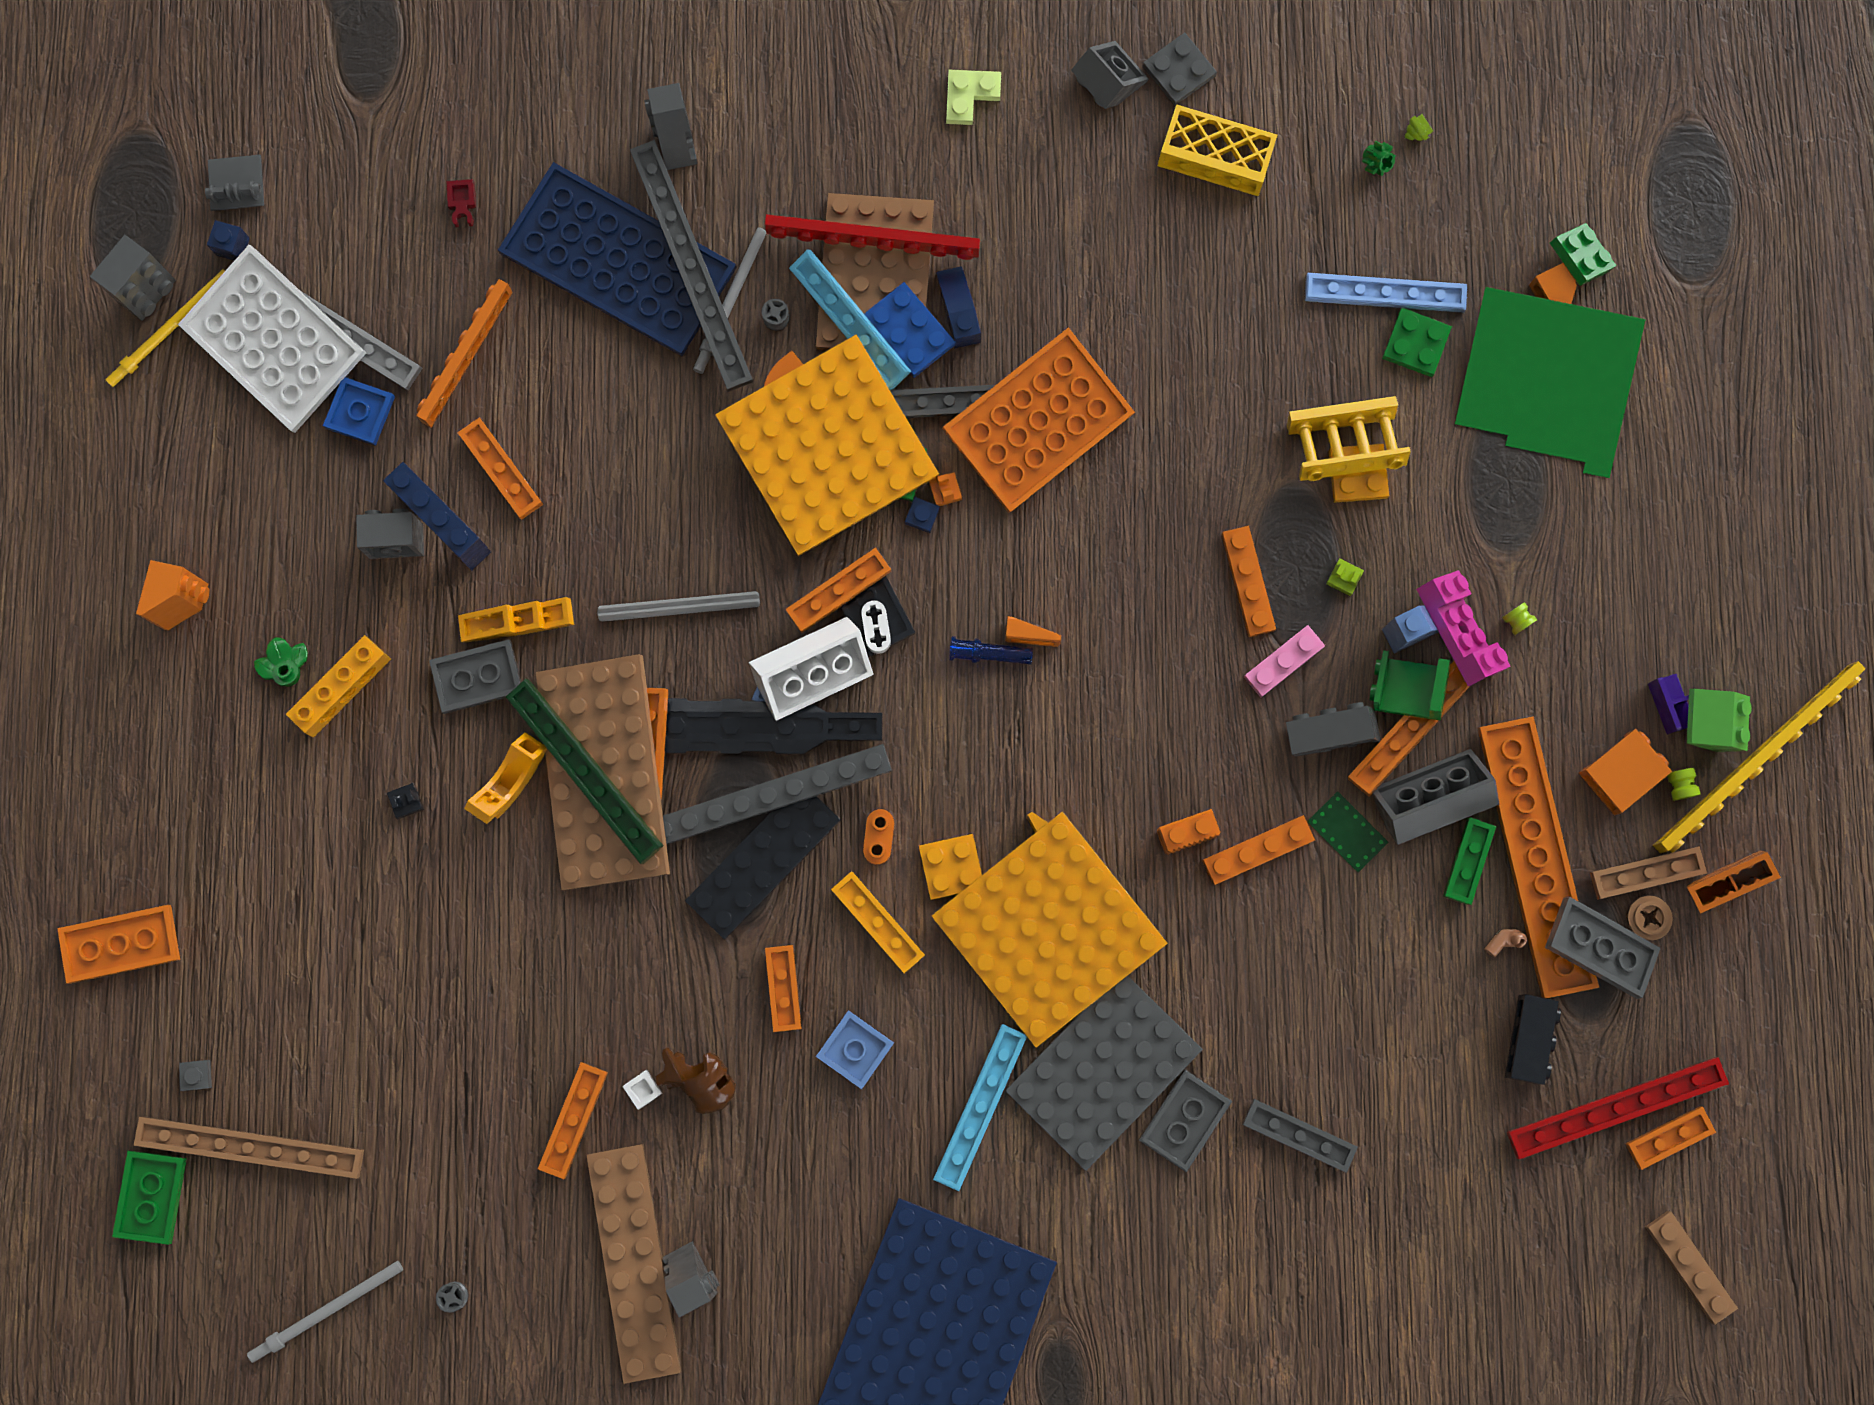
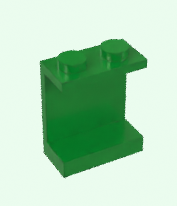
[1369,650,1450,721]

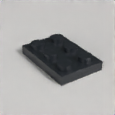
[840,576,915,658]

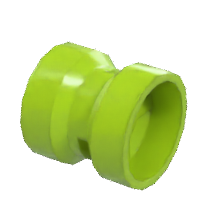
[1667,768,1701,801]

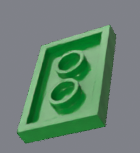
[112,1151,187,1245]

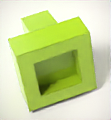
[1326,558,1364,596]

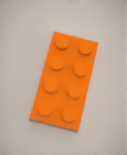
[57,905,180,984]

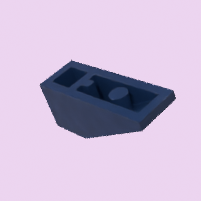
[936,266,981,349]

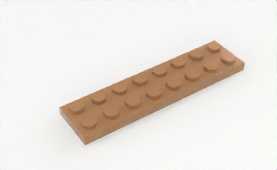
[587,1144,681,1384]

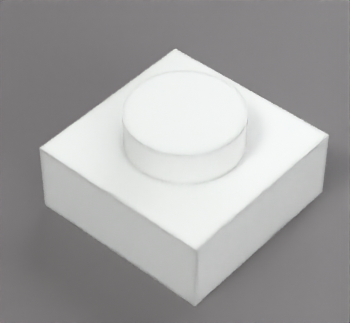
[623,1070,663,1110]

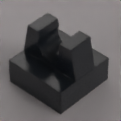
[387,783,424,819]

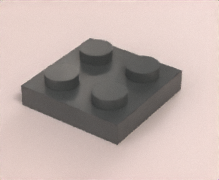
[1142,32,1217,106]

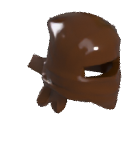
[655,1048,736,1114]

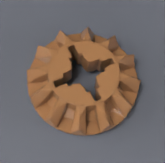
[1627,896,1673,941]

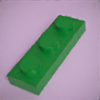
[1443,817,1496,905]

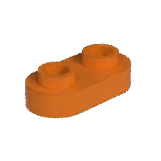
[863,809,894,865]

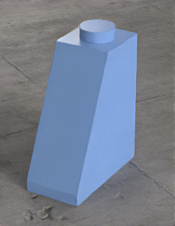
[1382,606,1439,654]

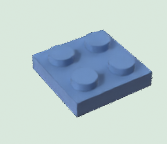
[816,1010,894,1089]

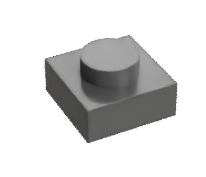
[179,1060,212,1091]

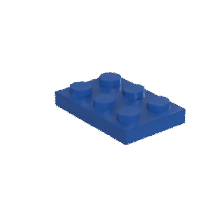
[864,282,956,378]

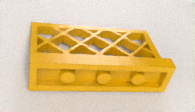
[1157,104,1277,196]

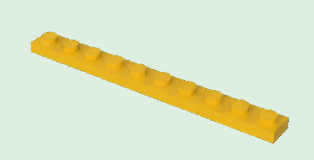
[1653,661,1866,853]

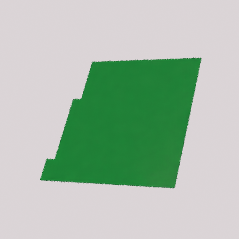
[1455,287,1646,478]

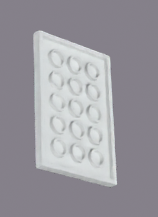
[178,245,366,433]

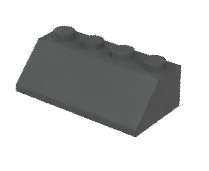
[1372,749,1499,845]

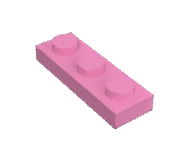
[1244,625,1325,698]

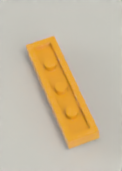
[831,871,925,974]

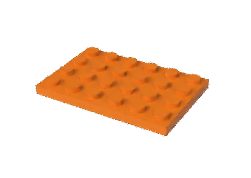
[942,327,1135,513]

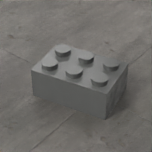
[89,235,176,321]

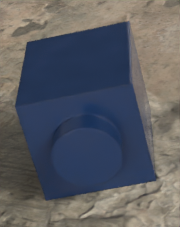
[207,220,250,261]

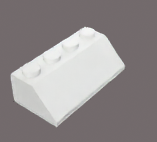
[749,617,874,721]

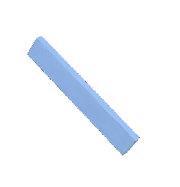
[1305,273,1467,313]

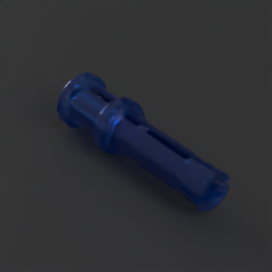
[949,636,1033,665]

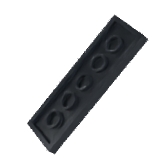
[685,796,841,940]

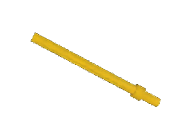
[105,269,225,387]

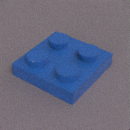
[323,377,395,446]

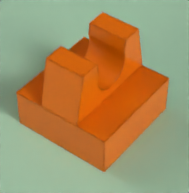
[929,472,962,506]

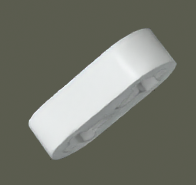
[862,601,891,654]

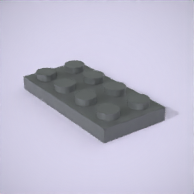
[1545,896,1660,999]

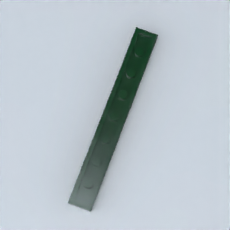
[506,679,664,864]

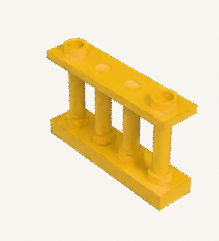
[1287,396,1411,481]

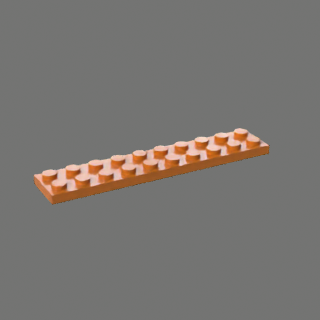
[1478,716,1599,998]

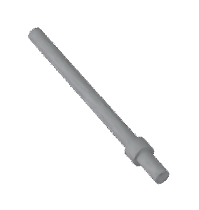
[693,227,766,374]
[247,1261,403,1363]

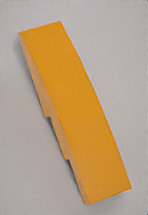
[458,597,574,642]

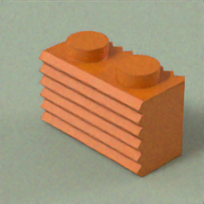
[1157,809,1220,855]

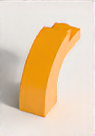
[464,732,547,824]

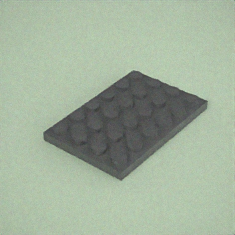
[1005,976,1203,1171]

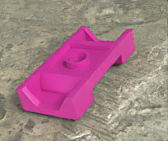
[1416,570,1511,687]

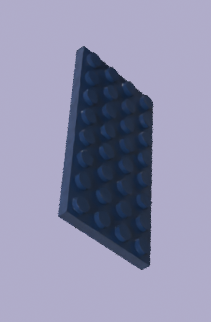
[498,162,737,356]

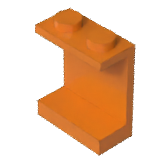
[1579,729,1672,816]

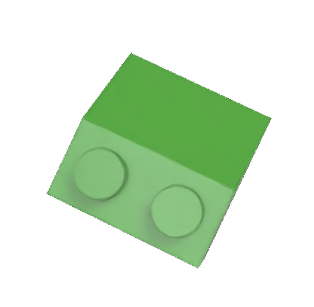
[1687,689,1751,752]

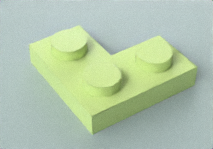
[946,70,1001,125]

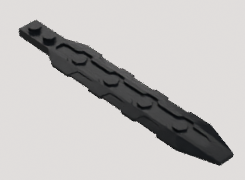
[665,698,883,754]

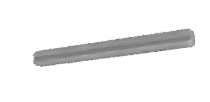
[597,591,760,621]

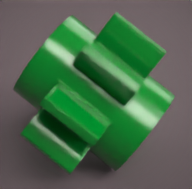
[1362,141,1396,176]

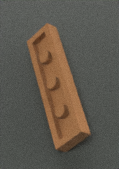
[1590,846,1707,900]
[1645,1211,1738,1325]

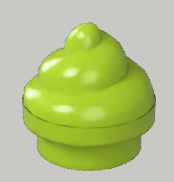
[1405,114,1434,141]

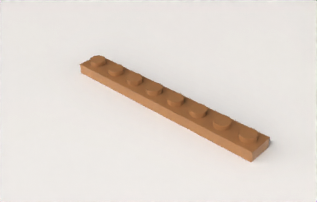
[134,1117,364,1179]

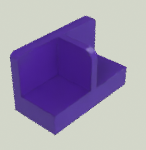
[1648,674,1689,735]

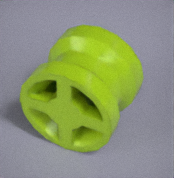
[1502,602,1537,635]

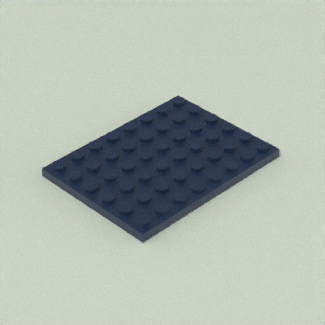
[818,1198,1057,1405]

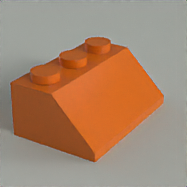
[136,560,209,630]

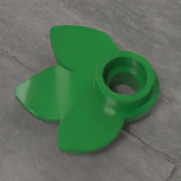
[254,637,308,687]

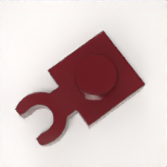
[446,179,476,228]

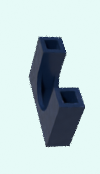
[383,462,491,571]

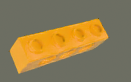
[286,635,391,738]

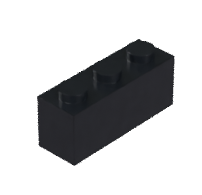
[1504,994,1561,1085]

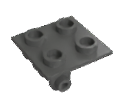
[205,155,264,211]

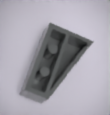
[644,83,698,170]
[1286,702,1381,757]
[662,1241,720,1318]

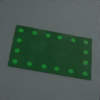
[1307,791,1389,872]

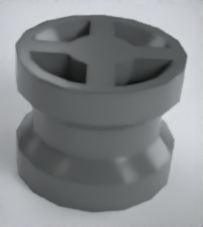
[762,299,790,331]
[436,1281,469,1313]

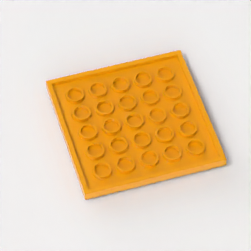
[715,334,939,557]
[932,811,1168,1048]

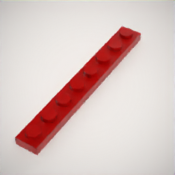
[765,214,980,260]
[1507,1057,1729,1159]

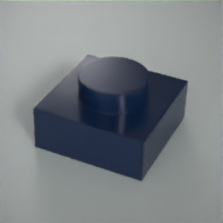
[905,497,940,533]

